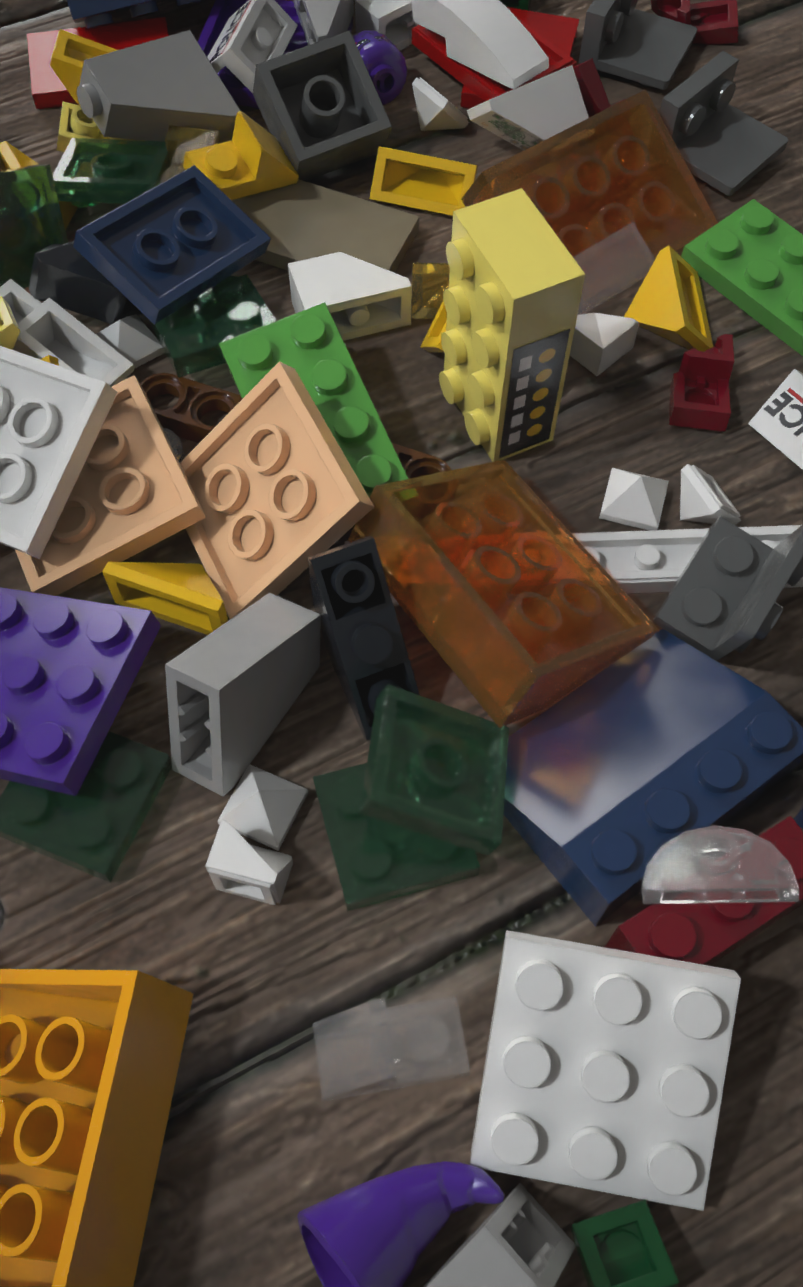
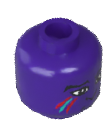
[353,30,407,105]

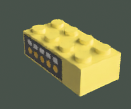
[439,188,585,463]

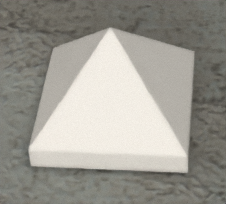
[412,77,469,131]
[96,314,165,369]
[680,464,741,525]
[599,468,669,530]
[218,765,308,851]

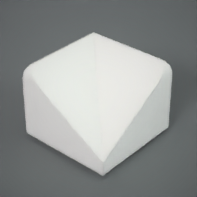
[570,313,639,376]
[205,820,293,905]

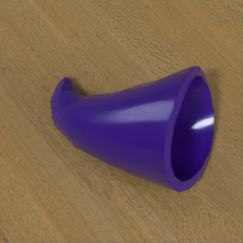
[297,1161,505,1287]

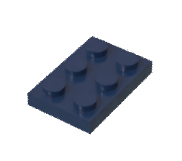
[73,165,271,325]

